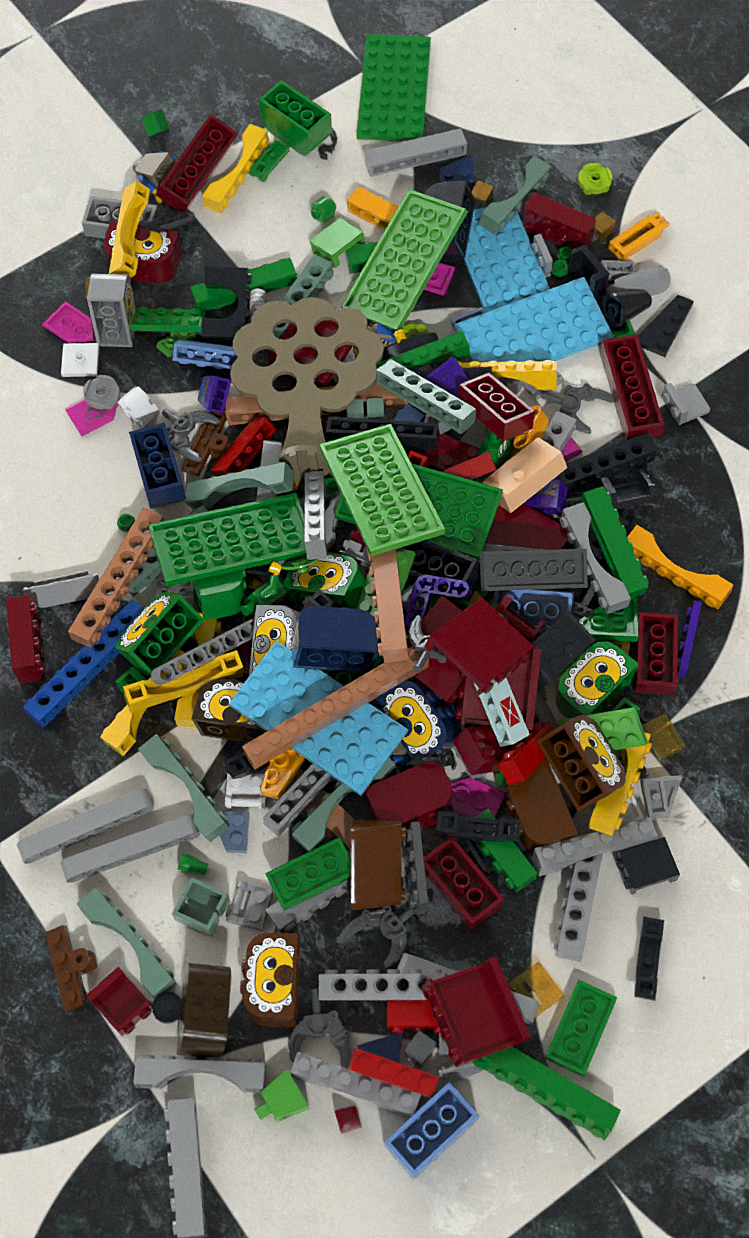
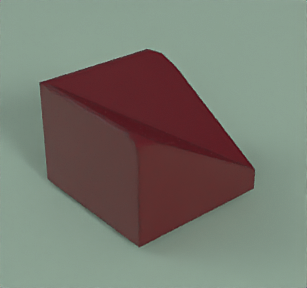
[334,1106,362,1134]

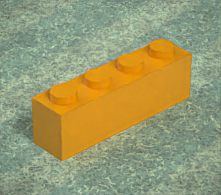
[347,187,399,230]

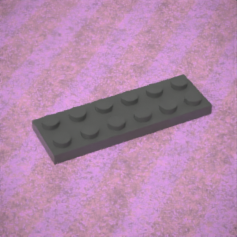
[480,549,588,591]

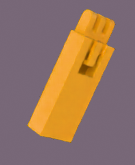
[609,212,670,261]

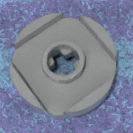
[83,375,120,410]

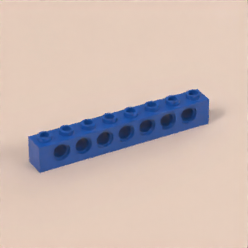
[23,599,144,728]

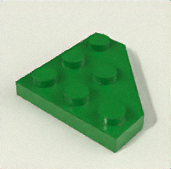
[579,596,638,642]

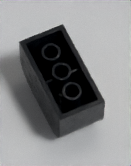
[425,181,476,261]
[403,540,481,602]
[532,610,596,693]

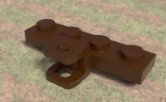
[181,411,231,476]
[45,925,98,1012]

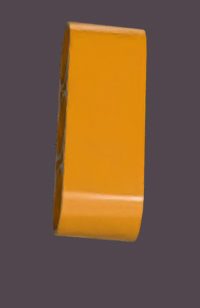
[513,406,549,452]

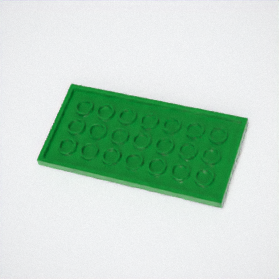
[357,34,431,142]
[334,464,503,560]
[148,493,307,587]

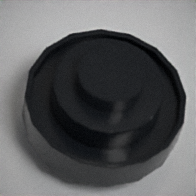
[152,992,181,1024]

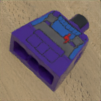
[198,376,232,414]
[525,473,568,515]

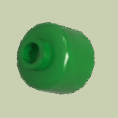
[311,197,336,222]

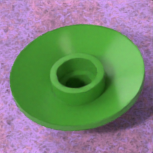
[281,555,319,574]

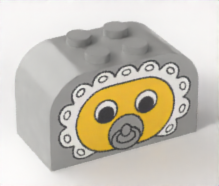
[87,273,136,347]
[249,605,301,676]

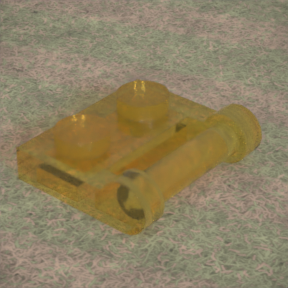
[509,962,564,1018]

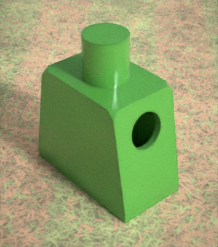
[254,1069,309,1122]

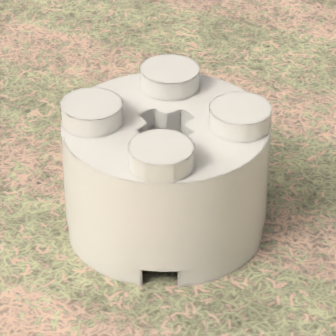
[117,386,160,429]

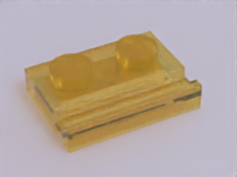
[642,713,686,761]

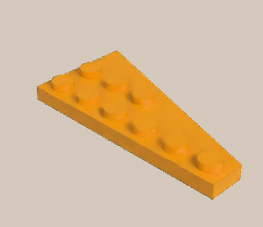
[260,748,306,800]

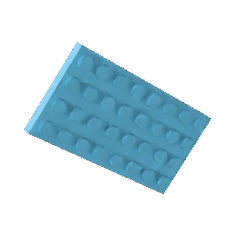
[463,207,550,313]
[455,277,613,362]
[229,641,408,796]

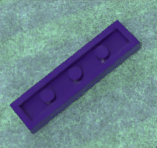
[677,601,702,679]

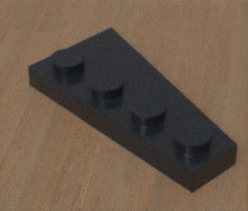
[638,295,694,357]

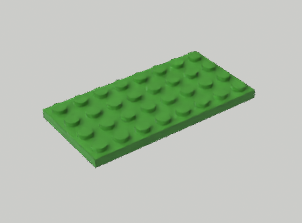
[341,189,468,331]
[320,424,445,556]

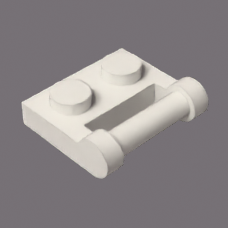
[225,773,267,809]

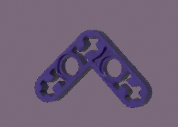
[406,575,472,627]

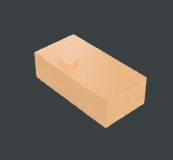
[482,437,567,513]

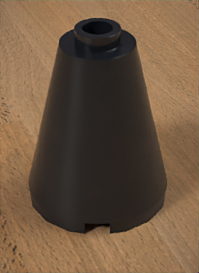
[601,291,652,328]

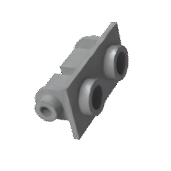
[339,539,372,569]
[436,1060,483,1087]

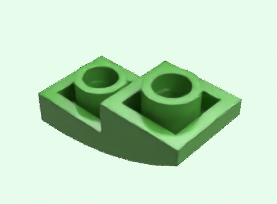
[156,332,196,358]

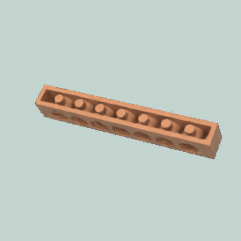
[68,507,164,648]

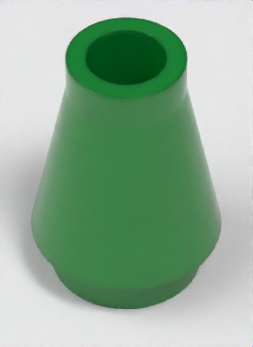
[177,853,209,876]

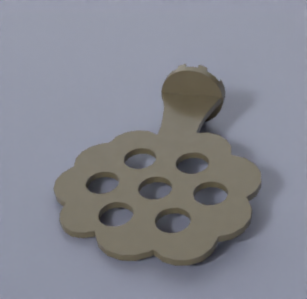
[230,297,384,483]

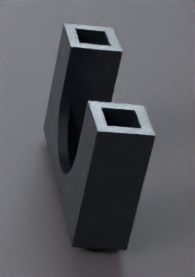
[201,266,252,341]

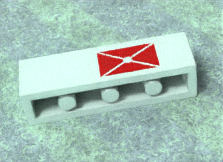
[474,678,530,747]

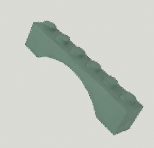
[478,155,551,235]
[185,462,294,510]
[138,734,229,843]
[292,758,396,852]
[76,888,175,999]

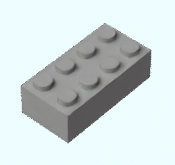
[82,196,159,239]

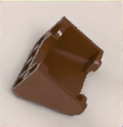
[350,820,406,910]

